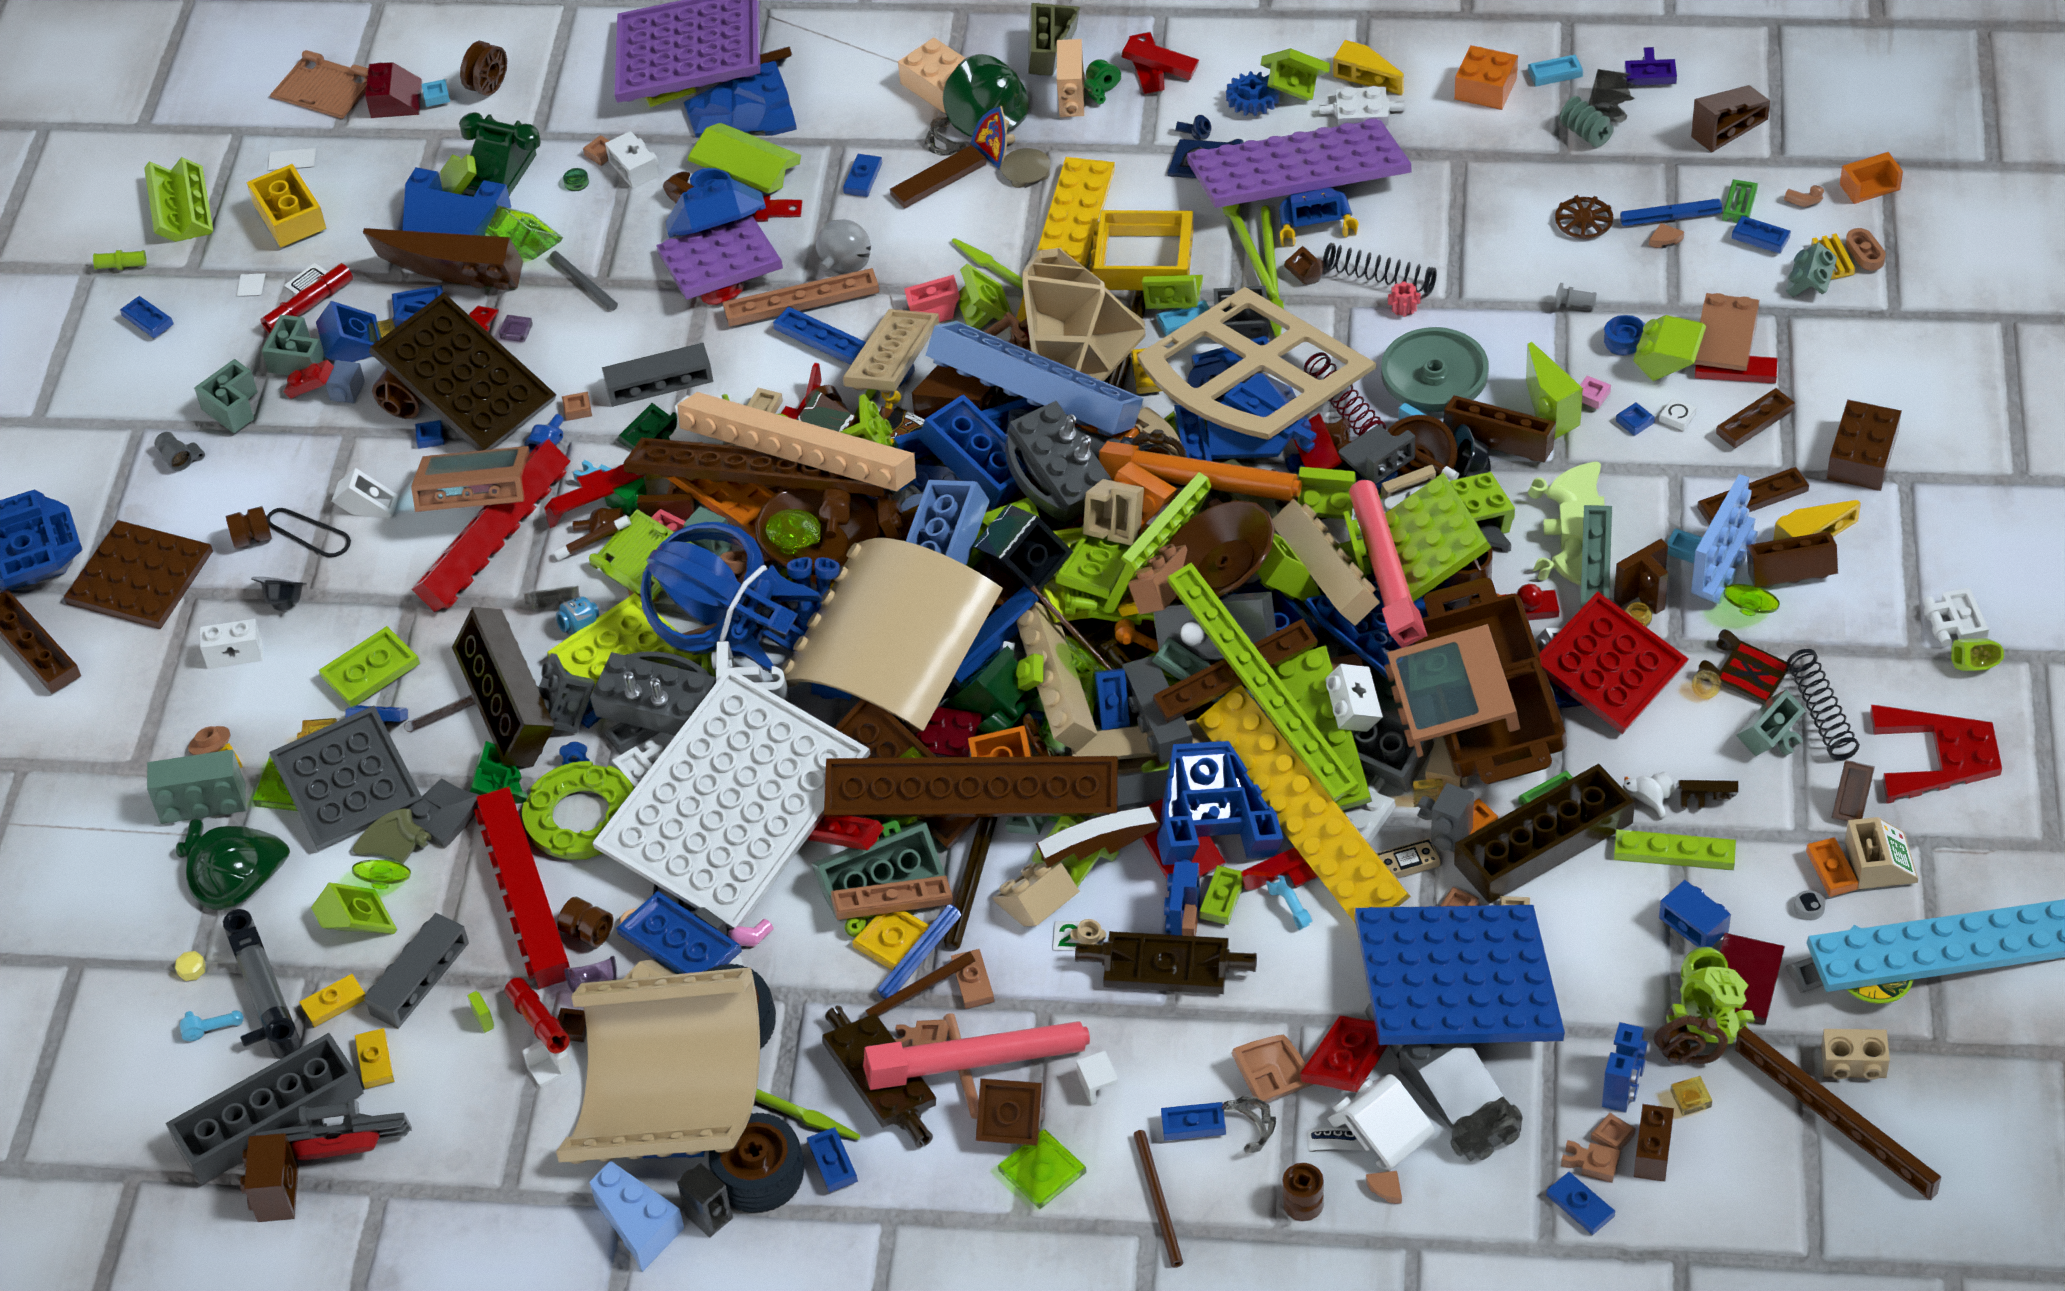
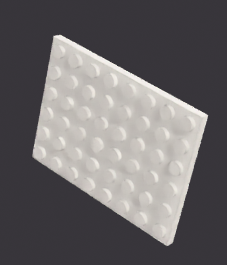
[593,668,870,929]

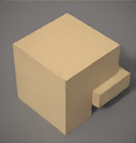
[1083,479,1144,545]

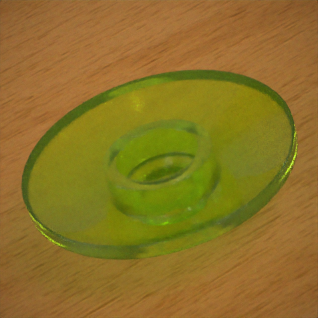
[1723,584,1780,616]
[1064,636,1107,673]
[352,860,411,889]

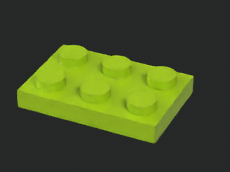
[319,626,420,707]

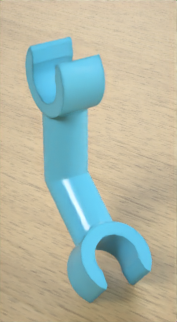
[1266,875,1312,930]

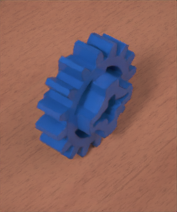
[1226,71,1280,116]

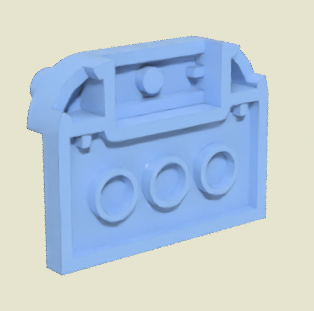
[1691,474,1758,604]

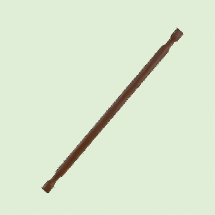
[1030,586,1114,670]

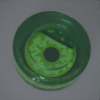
[563,168,589,191]

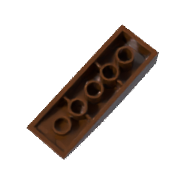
[363,228,523,290]

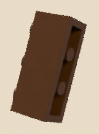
[1746,531,1838,588]

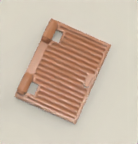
[269,50,368,119]

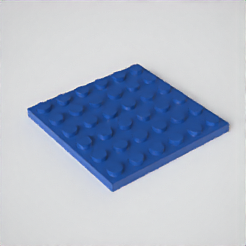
[1354,905,1565,1045]

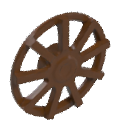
[1555,195,1613,239]
[1023,713,1059,756]

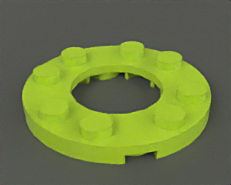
[522,761,634,860]

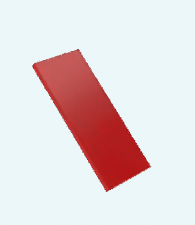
[1293,413,1342,469]

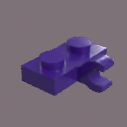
[1624,47,1677,86]

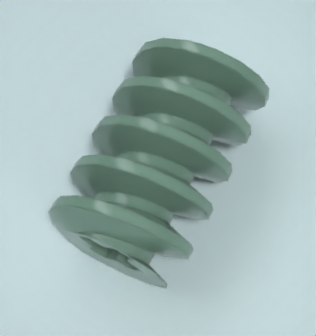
[1559,96,1614,147]

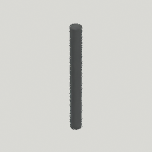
[550,251,618,311]

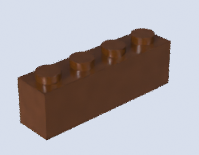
[1443,395,1556,463]

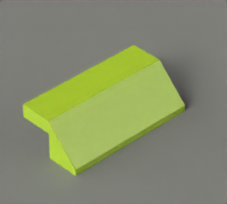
[687,123,801,194]
[144,157,213,242]

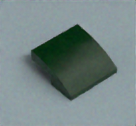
[618,403,677,450]

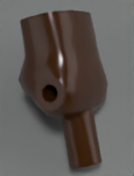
[818,489,851,538]
[573,508,624,537]

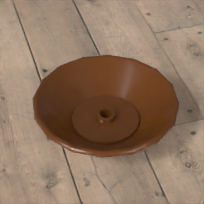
[755,488,881,575]
[1168,500,1275,601]

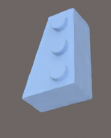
[589,1161,684,1272]

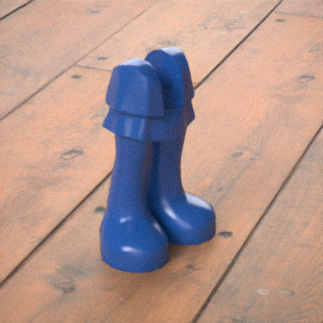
[787,557,840,632]

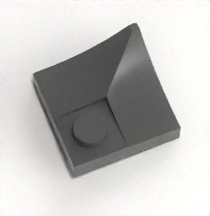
[409,778,480,848]

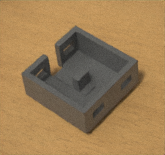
[1213,286,1269,339]

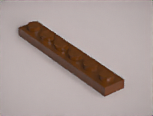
[1153,619,1318,723]

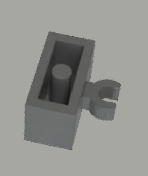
[1417,783,1474,852]

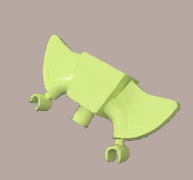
[1528,461,1605,586]

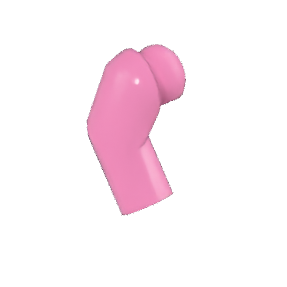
[728,919,774,947]

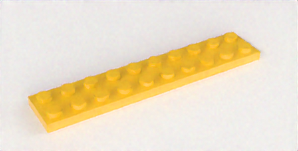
[1016,157,1115,322]
[1196,685,1411,924]

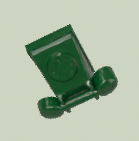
[459,112,541,197]
[940,645,1040,734]

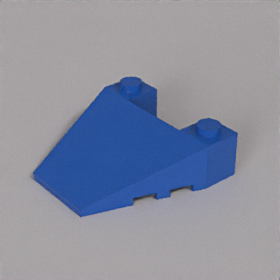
[403,167,511,236]
[1156,741,1283,865]

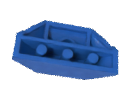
[666,178,766,238]

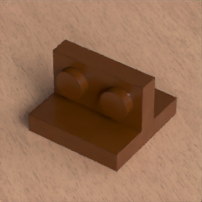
[878,492,919,541]
[1614,539,1668,614]
[976,1078,1045,1146]

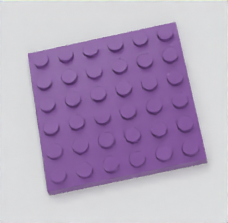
[614,0,760,103]

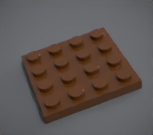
[64,520,213,629]

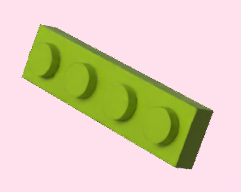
[1614,829,1736,870]

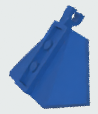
[1207,373,1317,459]

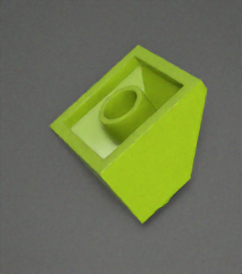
[311,882,397,934]

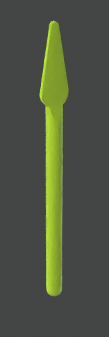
[1222,204,1277,299]
[1260,205,1284,338]
[952,238,1023,290]
[755,1089,860,1140]

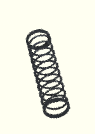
[1323,243,1437,295]
[1787,649,1860,761]

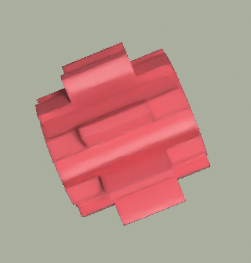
[1388,281,1421,317]

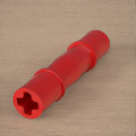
[260,263,353,334]
[504,977,570,1054]

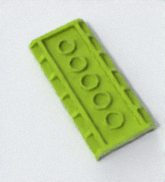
[1097,472,1212,613]

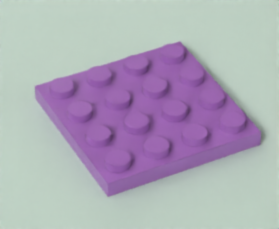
[656,214,783,300]

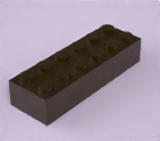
[452,607,555,767]
[1454,763,1635,904]

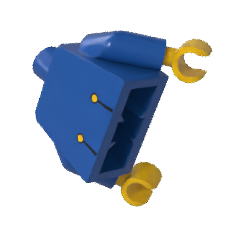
[1279,187,1359,247]

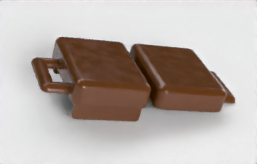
[1414,578,1567,784]

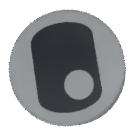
[1794,890,1825,920]

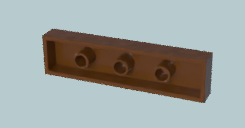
[0,589,81,694]

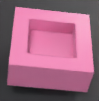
[1580,376,1611,409]

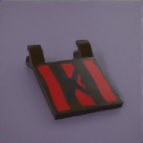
[1697,629,1792,705]

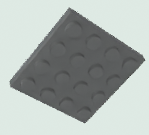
[269,706,423,851]

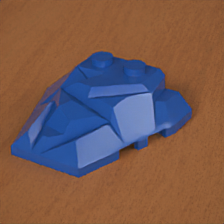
[684,61,797,138]

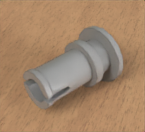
[1555,283,1597,309]

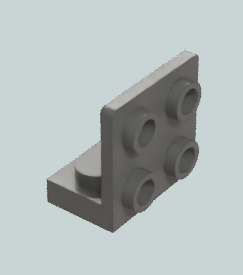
[1339,425,1415,484]
[537,653,595,733]

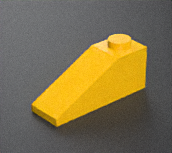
[1333,40,1404,95]
[1773,500,1861,541]

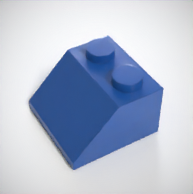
[316,301,382,362]

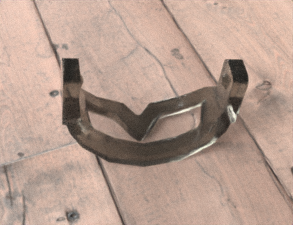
[925,117,967,156]
[1222,1096,1276,1154]

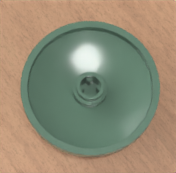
[1381,327,1489,411]

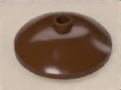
[1387,415,1457,477]

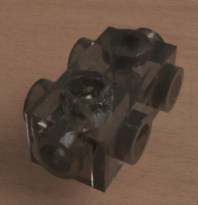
[1450,1096,1523,1161]

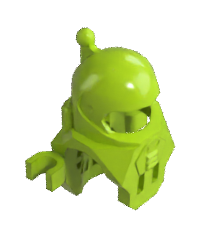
[1666,947,1755,1044]

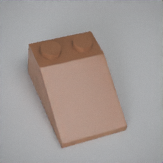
[1694,293,1760,371]

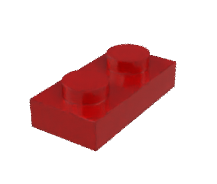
[283,360,334,399]

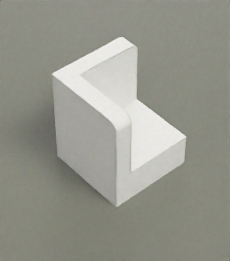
[523,1041,573,1088]
[1076,1051,1118,1105]

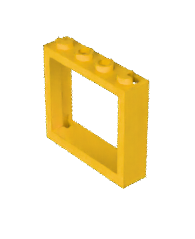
[1090,210,1194,290]

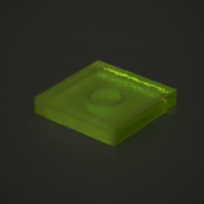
[998,1128,1087,1209]

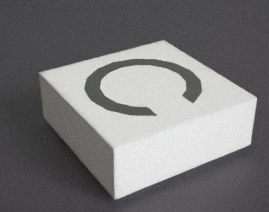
[1659,398,1697,431]

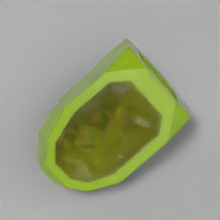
[1951,638,2004,671]

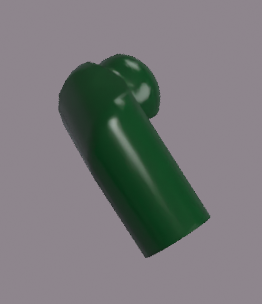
[176,819,204,858]

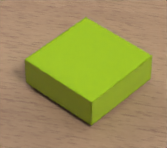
[467,990,494,1033]

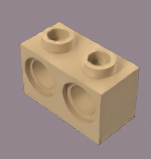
[1821,1029,1890,1080]

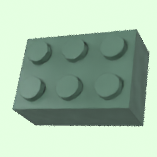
[147,749,246,824]

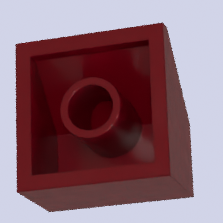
[365,62,422,118]

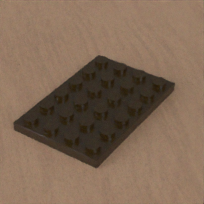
[369,292,557,451]

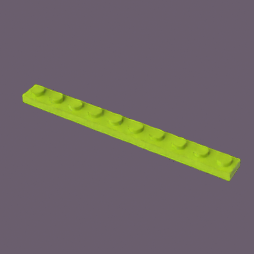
[1167,563,1358,802]

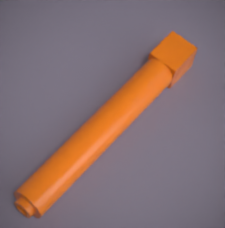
[1099,441,1302,501]

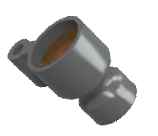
[154,432,205,471]

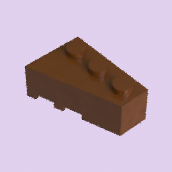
[1691,85,1770,153]

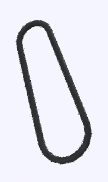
[266,508,351,557]

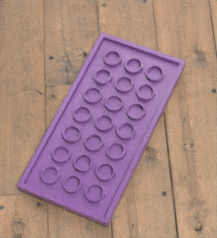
[1187,119,1412,208]

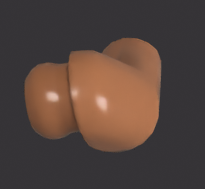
[1784,185,1824,207]

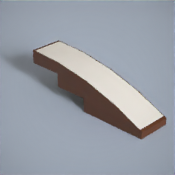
[1036,806,1161,868]

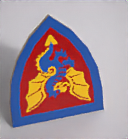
[970,106,1015,169]

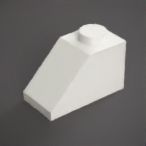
[331,468,399,518]

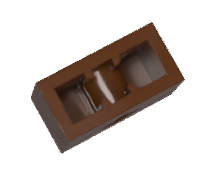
[1634,1104,1674,1182]

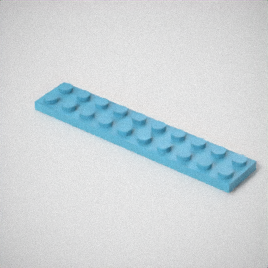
[1806,899,2065,992]

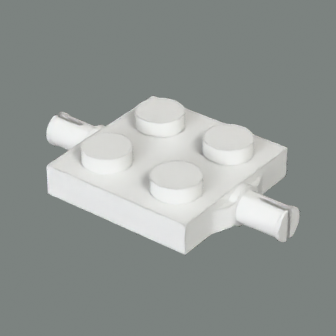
[1319,86,1405,126]
[1343,776,1396,844]

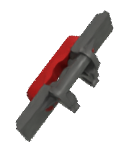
[256,1099,412,1160]

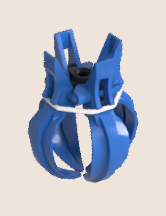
[640,522,822,674]

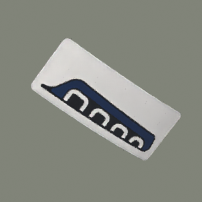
[1308,1128,1366,1151]

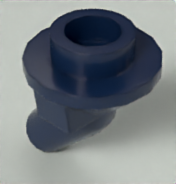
[1175,115,1212,140]

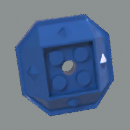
[0,489,83,591]

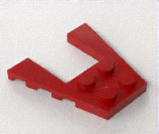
[1870,705,2002,804]

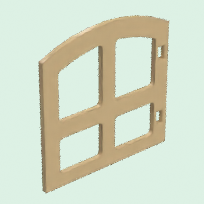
[1137,287,1376,440]

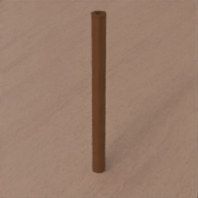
[1133,1130,1184,1268]

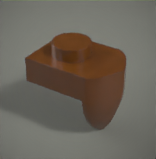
[663,172,694,203]
[1284,246,1324,285]

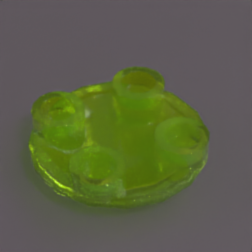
[766,509,820,554]

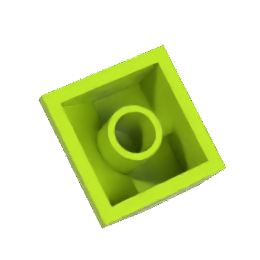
[1633,315,1706,381]

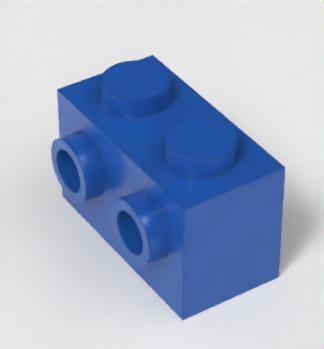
[1659,880,1731,948]

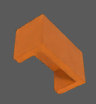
[1840,152,1903,204]

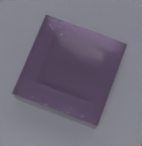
[499,315,533,342]

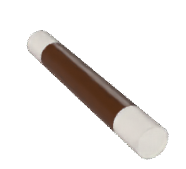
[1393,436,1459,481]
[554,515,631,560]

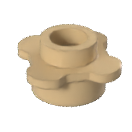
[1070,919,1106,944]

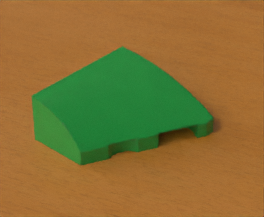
[469,741,528,804]

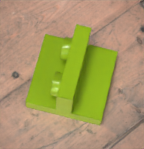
[1260,48,1330,101]
[958,263,1013,330]
[1298,467,1356,520]

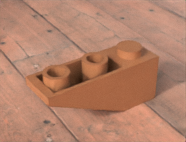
[1128,544,1187,615]

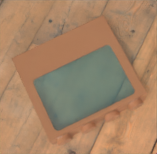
[411,446,530,512]
[1384,624,1520,757]

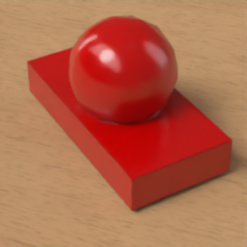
[1502,583,1560,620]

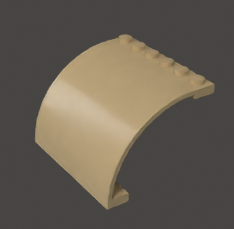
[781,538,1003,733]
[556,967,760,1164]

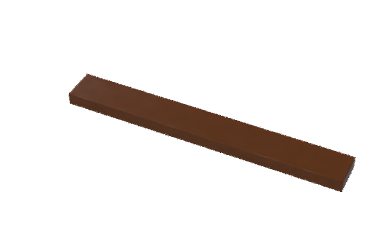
[1735,1026,1941,1200]

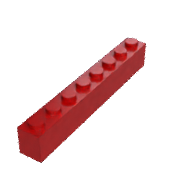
[411,439,571,612]
[474,787,573,989]

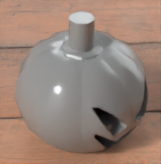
[816,219,871,274]

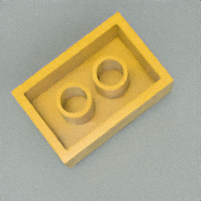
[246,164,327,248]

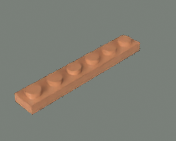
[722,268,879,327]

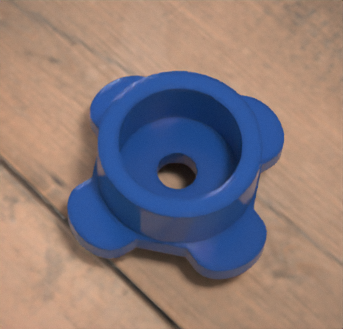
[559,742,590,765]

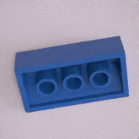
[919,394,1031,510]

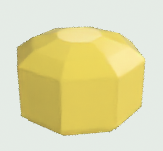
[175,951,206,981]

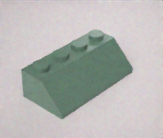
[811,820,945,921]

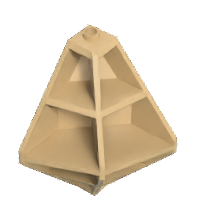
[1022,248,1146,381]

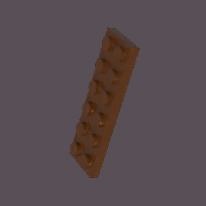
[834,699,980,850]

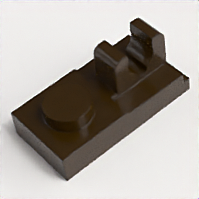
[1676,780,1738,809]

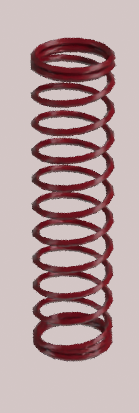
[1304,352,1386,437]

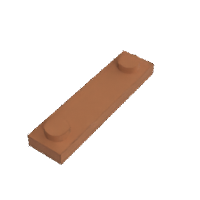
[831,875,953,920]

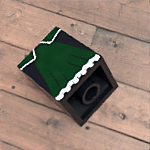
[973,504,1073,592]

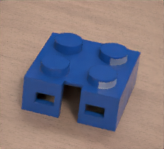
[1602,1022,1648,1113]

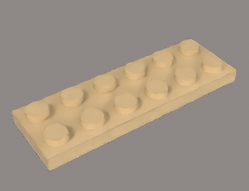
[843,309,939,393]

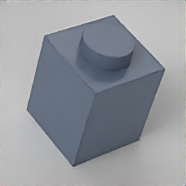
[325,360,365,403]

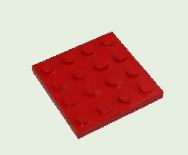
[1540,591,1689,735]

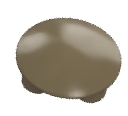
[1001,148,1051,188]

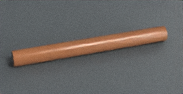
[943,1013,979,1119]

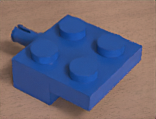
[1164,859,1201,935]

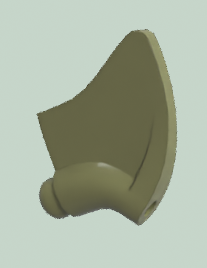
[353,809,431,864]

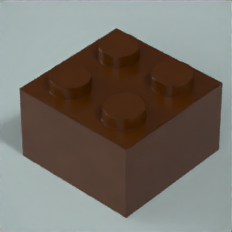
[240,1133,299,1222]

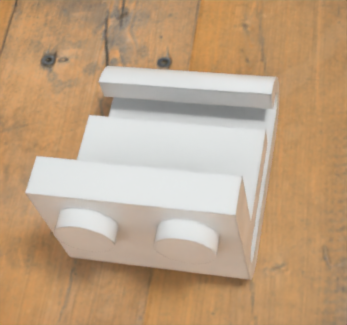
[712,641,791,703]
[1327,1074,1435,1172]

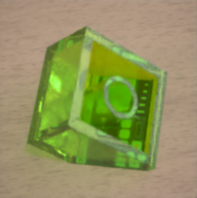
[485,206,563,260]

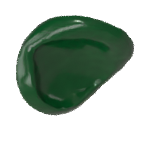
[943,54,1029,137]
[186,826,290,911]

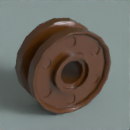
[460,40,507,96]

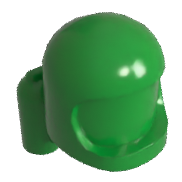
[1084,59,1121,104]

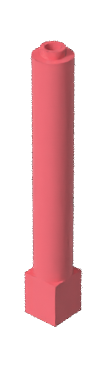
[1349,480,1427,648]
[863,1021,1090,1090]

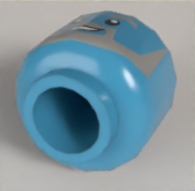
[556,596,599,636]

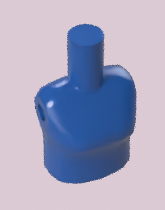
[524,414,564,452]

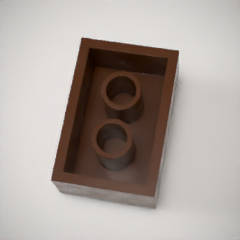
[1827,399,1902,491]

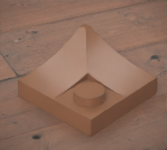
[1231,1034,1313,1107]

